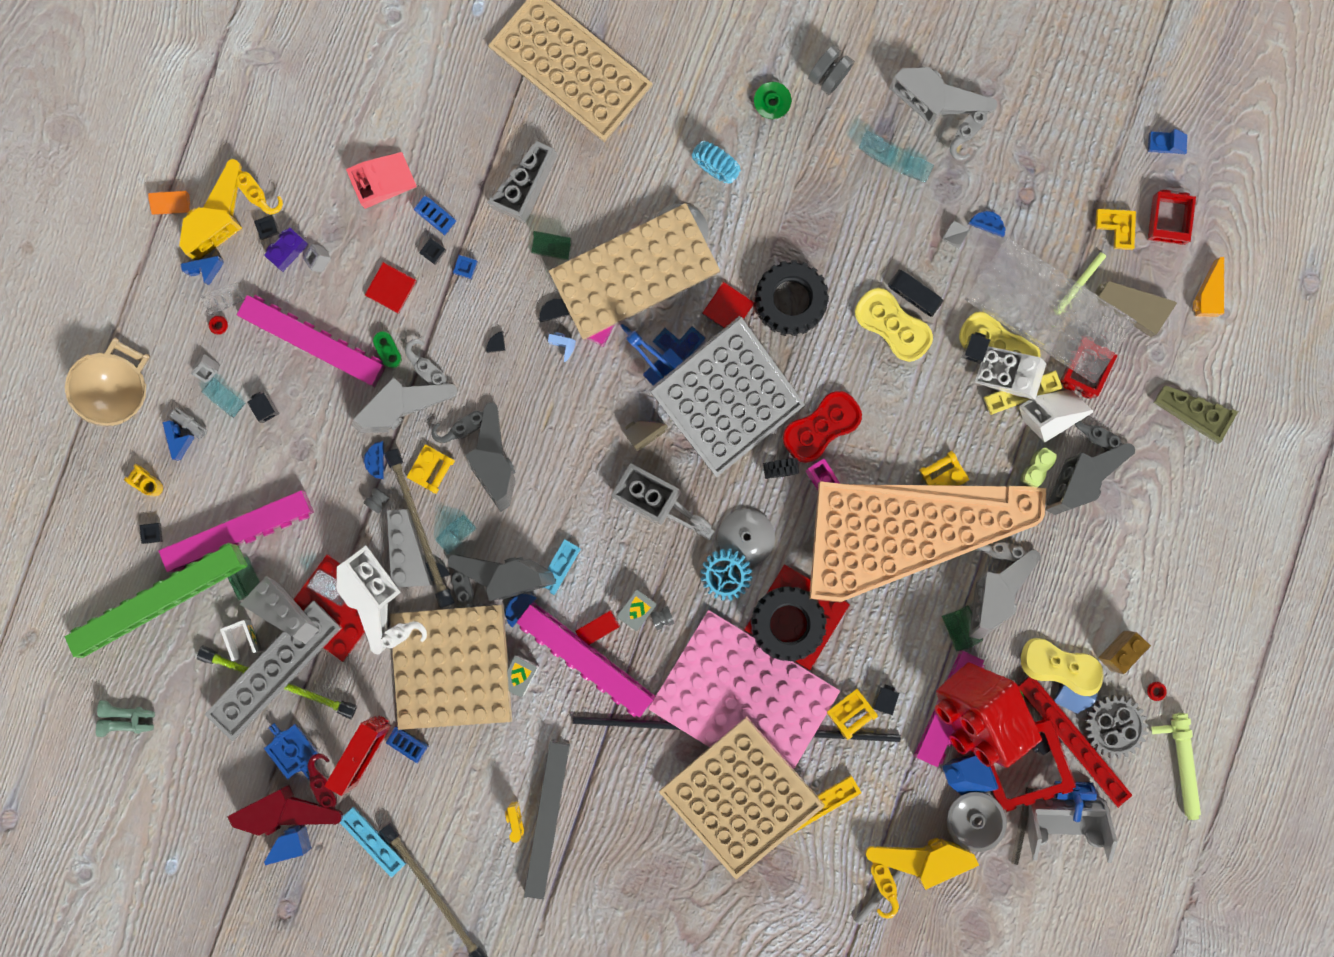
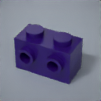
[264,228,309,272]

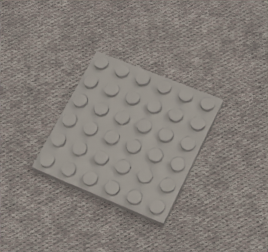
[649,316,805,477]

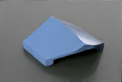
[1054,683,1097,713]

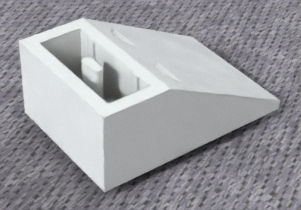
[975,346,1046,400]
[1019,390,1093,442]

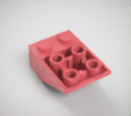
[346,152,417,209]

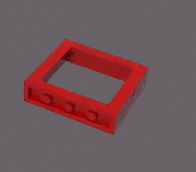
[324,715,392,796]
[991,717,1076,812]

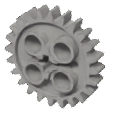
[1084,695,1149,759]

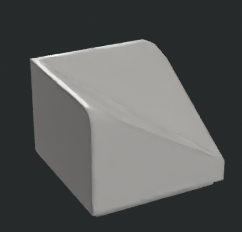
[942,221,970,249]
[303,244,331,272]
[191,354,220,384]

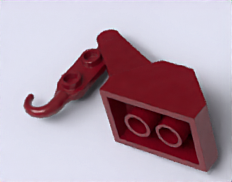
[227,753,343,836]

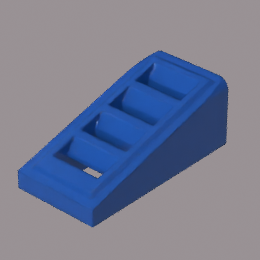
[414,195,457,236]
[386,726,429,764]

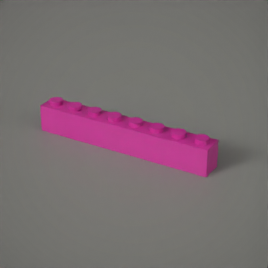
[236,295,386,387]
[159,490,314,572]
[517,602,655,718]

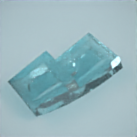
[201,377,246,418]

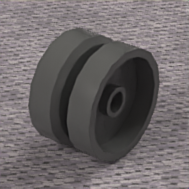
[808,45,855,95]

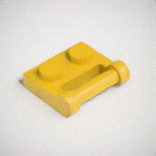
[406,444,455,494]
[919,451,969,486]
[827,689,878,740]
[505,801,524,843]

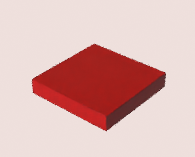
[365,262,417,314]
[702,282,755,328]

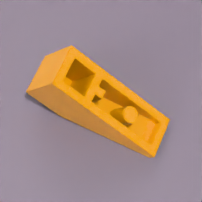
[1193,257,1224,317]

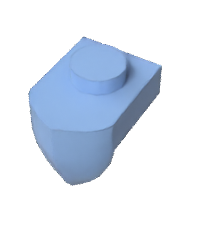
[548,332,576,362]

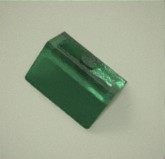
[531,231,572,261]
[228,557,260,601]
[942,605,983,652]

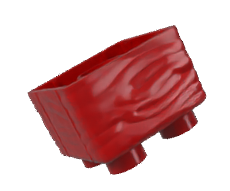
[934,662,1042,768]

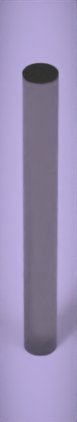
[1011,787,1034,865]

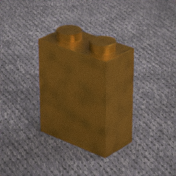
[1098,631,1151,674]

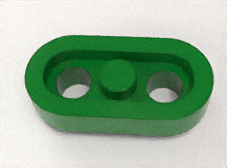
[373,331,402,368]

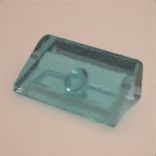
[307,570,345,606]

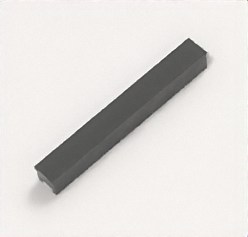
[524,740,570,900]

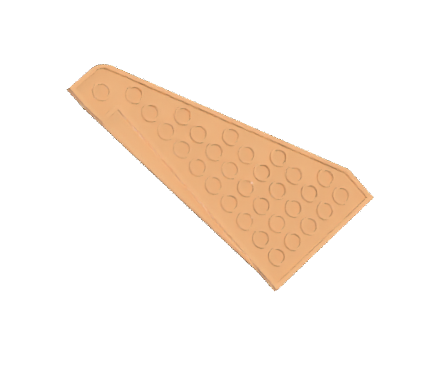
[809,482,1046,602]

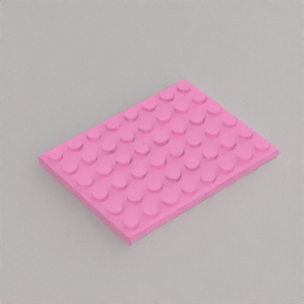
[648,610,840,769]

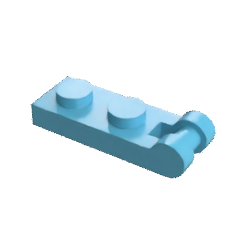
[542,539,581,596]

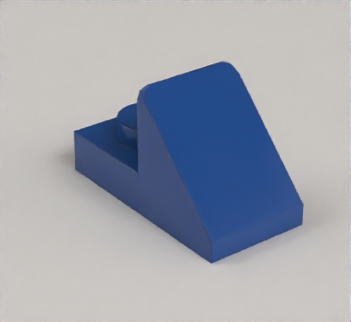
[1148,129,1188,154]
[181,256,224,285]
[162,420,195,461]

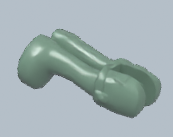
[96,700,155,737]

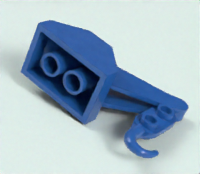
[620,324,683,386]

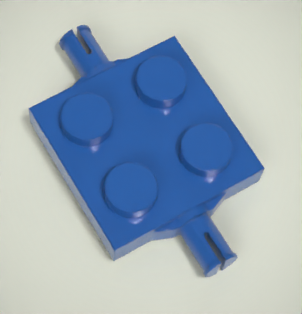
[264,723,319,780]

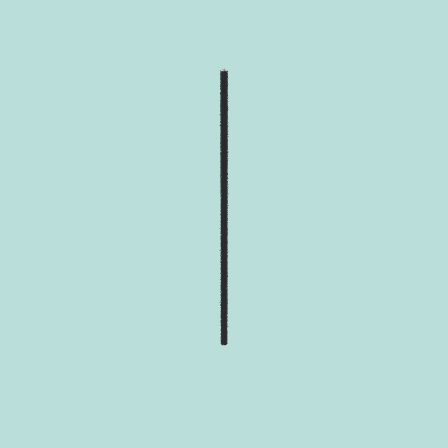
[573,716,901,742]

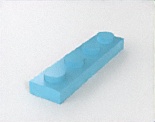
[340,807,406,878]

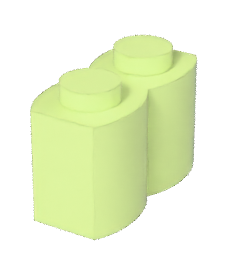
[1020,448,1057,488]

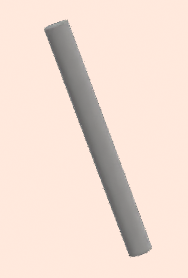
[854,870,904,925]

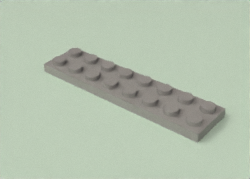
[204,601,342,741]

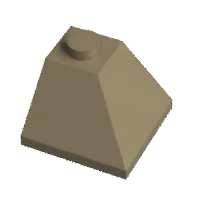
[624,421,668,452]

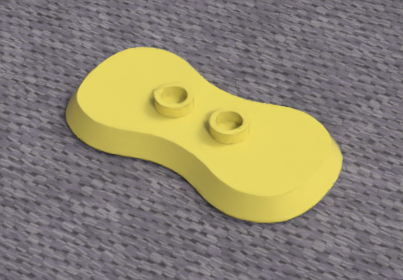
[855,288,933,362]
[959,311,1041,357]
[1021,638,1104,696]

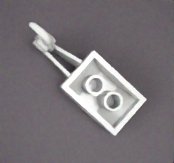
[337,546,427,655]

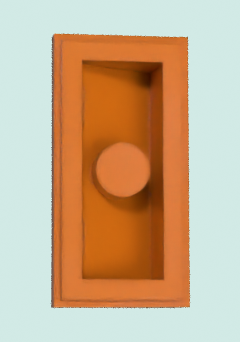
[148,191,190,215]

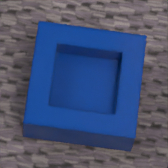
[453,255,478,280]

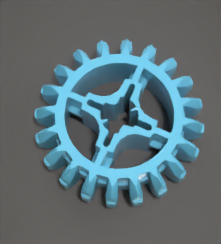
[692,141,741,184]
[700,549,753,601]

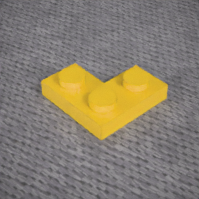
[1095,209,1136,250]

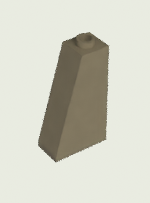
[1094,281,1177,337]

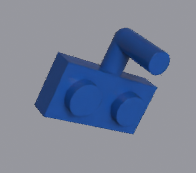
[1054,781,1097,822]

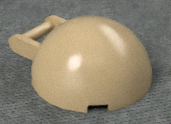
[65,338,150,427]

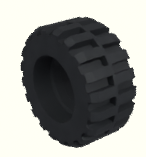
[755,260,829,336]
[751,586,827,661]

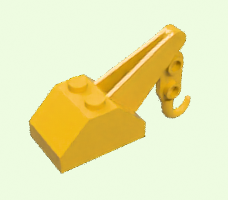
[179,159,283,261]
[865,838,979,919]

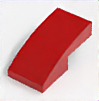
[575,610,620,645]

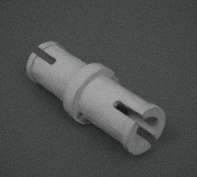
[170,407,208,440]

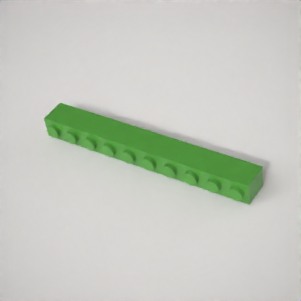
[64,543,248,658]

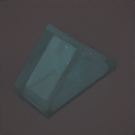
[435,515,477,554]

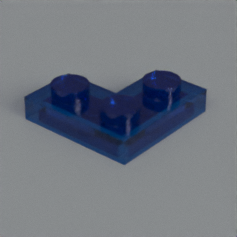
[652,326,706,361]

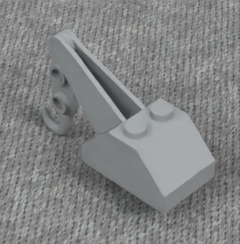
[889,67,997,160]
[352,339,457,433]
[611,463,715,540]
[969,541,1041,639]

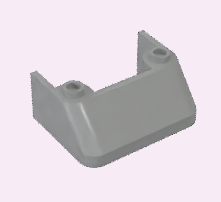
[1028,795,1117,863]

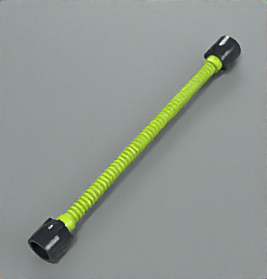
[196,645,357,720]

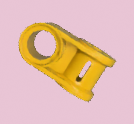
[123,464,163,497]

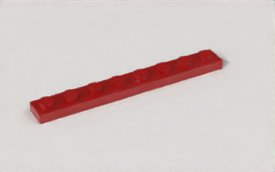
[1018,676,1133,808]

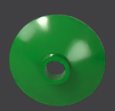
[754,82,792,120]

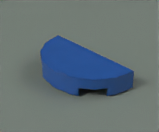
[968,211,1006,237]
[364,441,384,480]
[505,594,537,628]

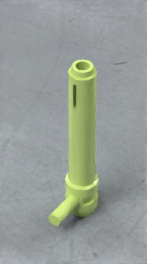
[1151,713,1201,820]

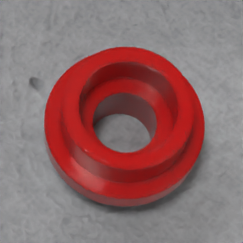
[209,316,228,335]
[1147,682,1167,701]

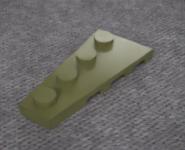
[1153,385,1239,444]

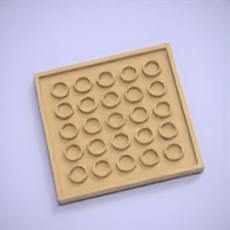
[390,605,512,730]
[659,716,825,879]

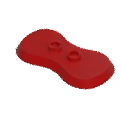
[783,391,862,463]

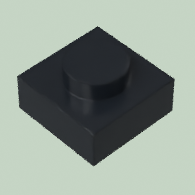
[254,215,280,240]
[419,238,446,265]
[139,523,163,544]

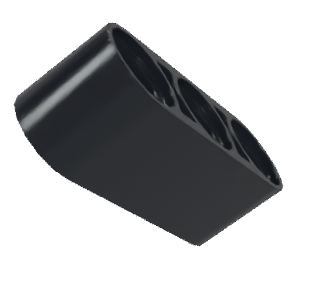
[888,269,944,317]

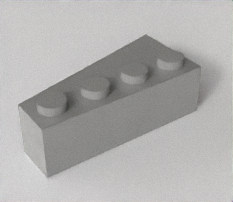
[487,141,558,223]
[387,509,433,588]
[240,576,319,644]

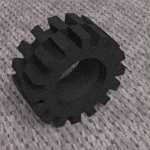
[763,458,799,479]

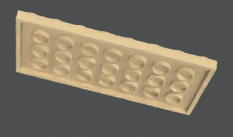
[488,0,653,143]
[549,203,720,340]

